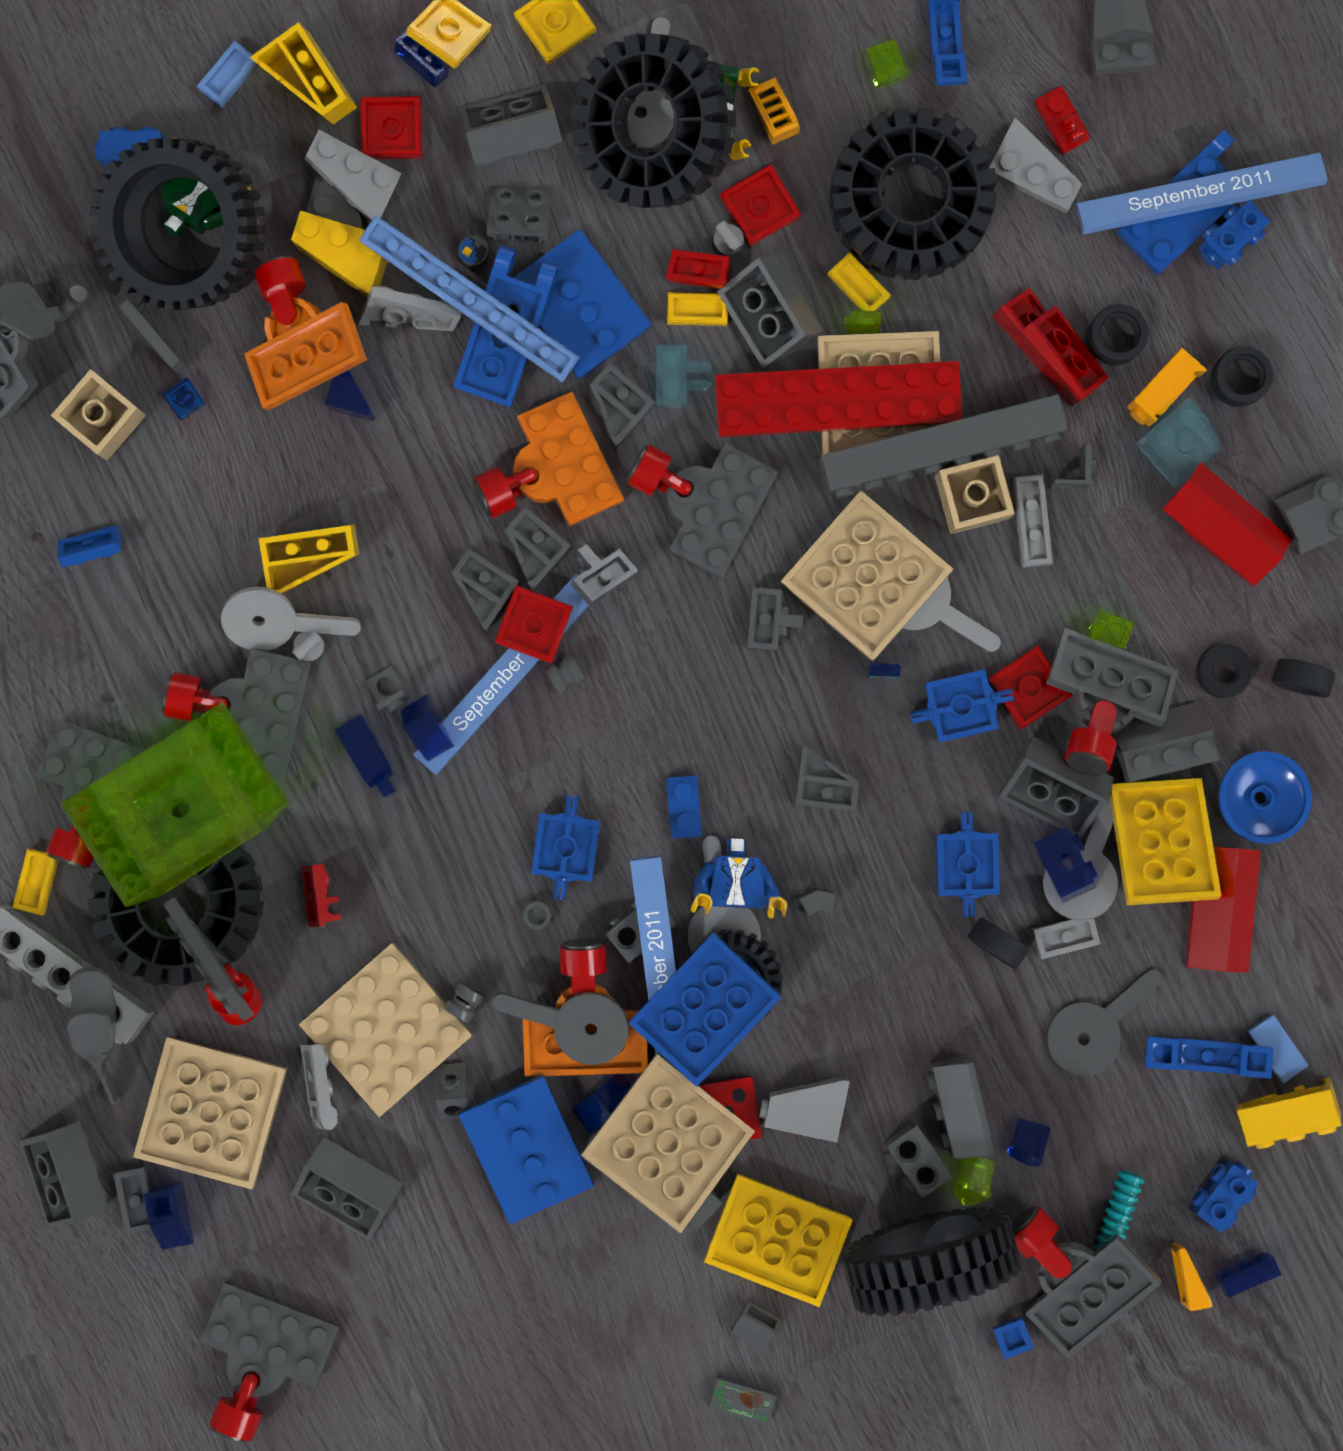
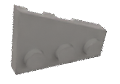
[989,117,1082,214]
[305,130,401,224]
[359,286,461,331]

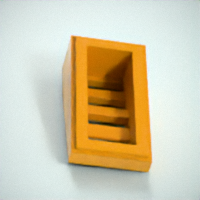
[748,77,800,145]
[1170,1242,1213,1311]

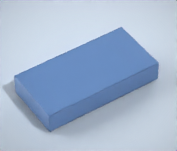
[196,40,258,108]
[1246,1014,1309,1083]

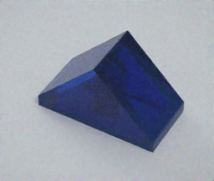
[325,370,376,421]
[401,695,454,762]
[571,1074,632,1133]

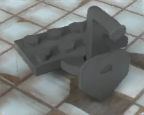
[0,282,88,419]

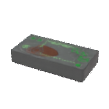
[708,1376,777,1426]

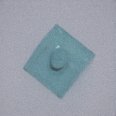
[1135,397,1221,488]

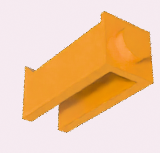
[1127,348,1208,427]

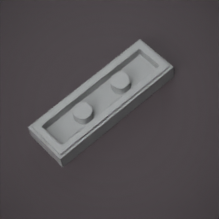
[1012,474,1053,568]

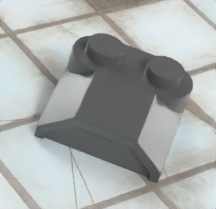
[1273,474,1343,555]

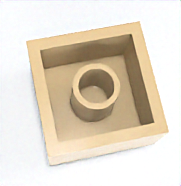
[51,369,146,461]
[935,455,1015,535]

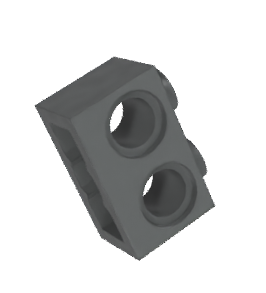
[605,902,676,963]
[884,1121,953,1198]

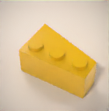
[249,22,358,125]
[291,211,388,297]
[258,524,360,594]
[1237,1077,1342,1149]

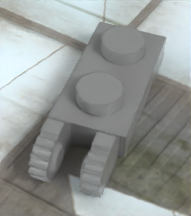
[300,1043,338,1130]

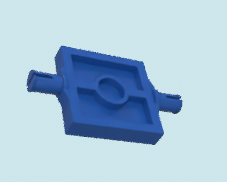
[909,669,1014,743]
[531,795,600,900]
[936,812,1000,917]

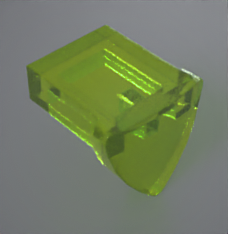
[866,39,910,88]
[844,311,882,335]
[1087,608,1134,650]
[955,1157,996,1205]

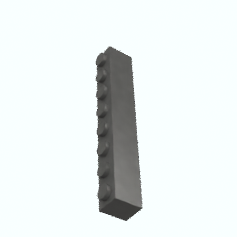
[819,394,1068,498]

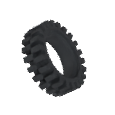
[695,930,783,1023]

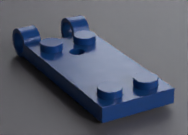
[1116,129,1259,276]
[453,245,560,408]

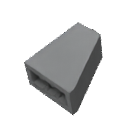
[759,1077,850,1143]

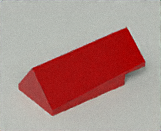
[992,288,1109,406]
[1162,462,1292,587]
[1186,847,1261,973]

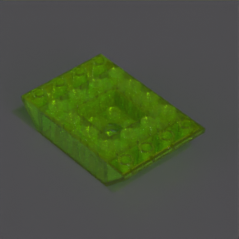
[60,702,290,907]

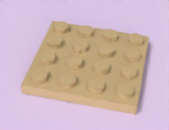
[817,331,940,455]
[781,491,953,662]
[299,943,473,1117]
[133,1036,288,1189]
[581,1054,755,1233]

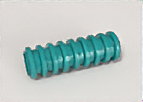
[1094,1170,1145,1250]

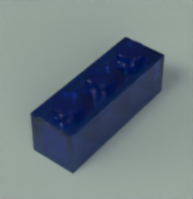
[394,31,449,88]
[1216,1253,1281,1298]

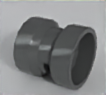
[544,654,586,695]
[444,981,485,1023]

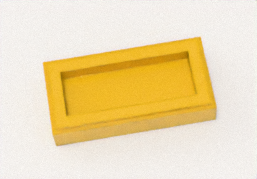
[827,252,891,318]
[667,292,728,326]
[12,848,59,915]

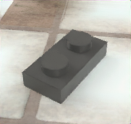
[113,1165,159,1235]

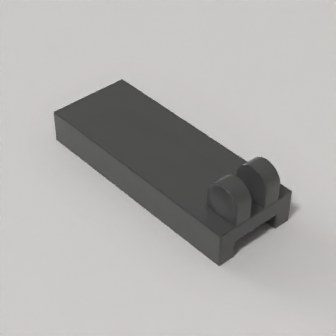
[118,296,187,375]

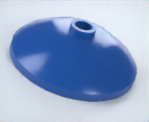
[1218,751,1312,844]

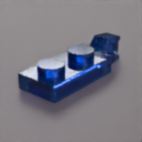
[335,714,396,797]

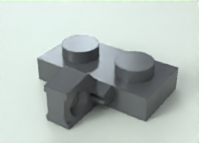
[571,544,638,607]
[747,587,804,651]

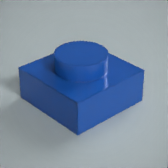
[992,1316,1034,1359]

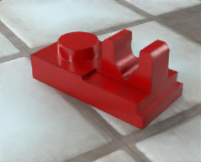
[1034,85,1090,155]
[666,249,731,289]
[301,864,341,927]

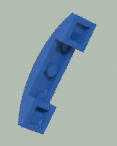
[928,0,967,86]
[1145,1036,1273,1079]

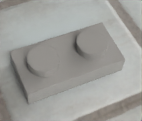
[1032,918,1101,959]

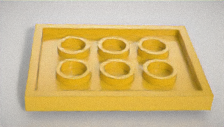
[1109,778,1222,905]
[704,1173,853,1307]

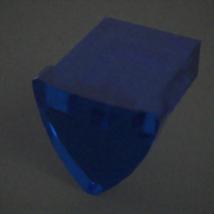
[1007,1118,1051,1167]

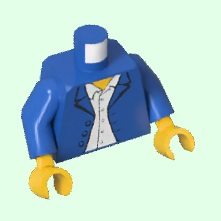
[690,839,787,918]

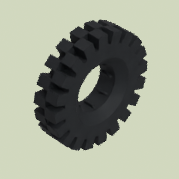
[571,33,736,208]
[829,107,997,280]
[88,818,264,986]

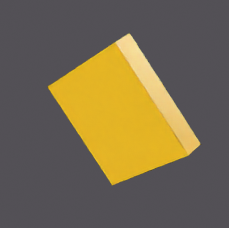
[406,0,491,69]
[513,0,597,65]

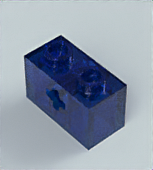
[1034,827,1098,903]

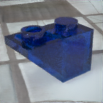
[143,1182,194,1250]

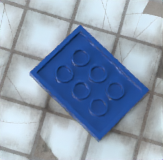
[513,229,652,381]
[629,931,782,1087]
[458,1074,594,1225]

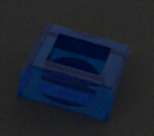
[162,377,206,421]
[867,664,901,679]

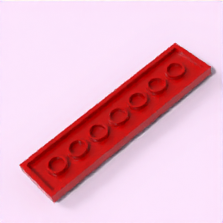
[715,361,963,438]

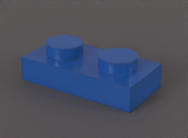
[57,525,122,568]
[666,775,702,839]

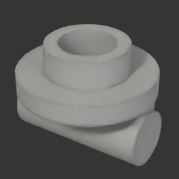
[714,221,744,255]
[292,631,325,661]

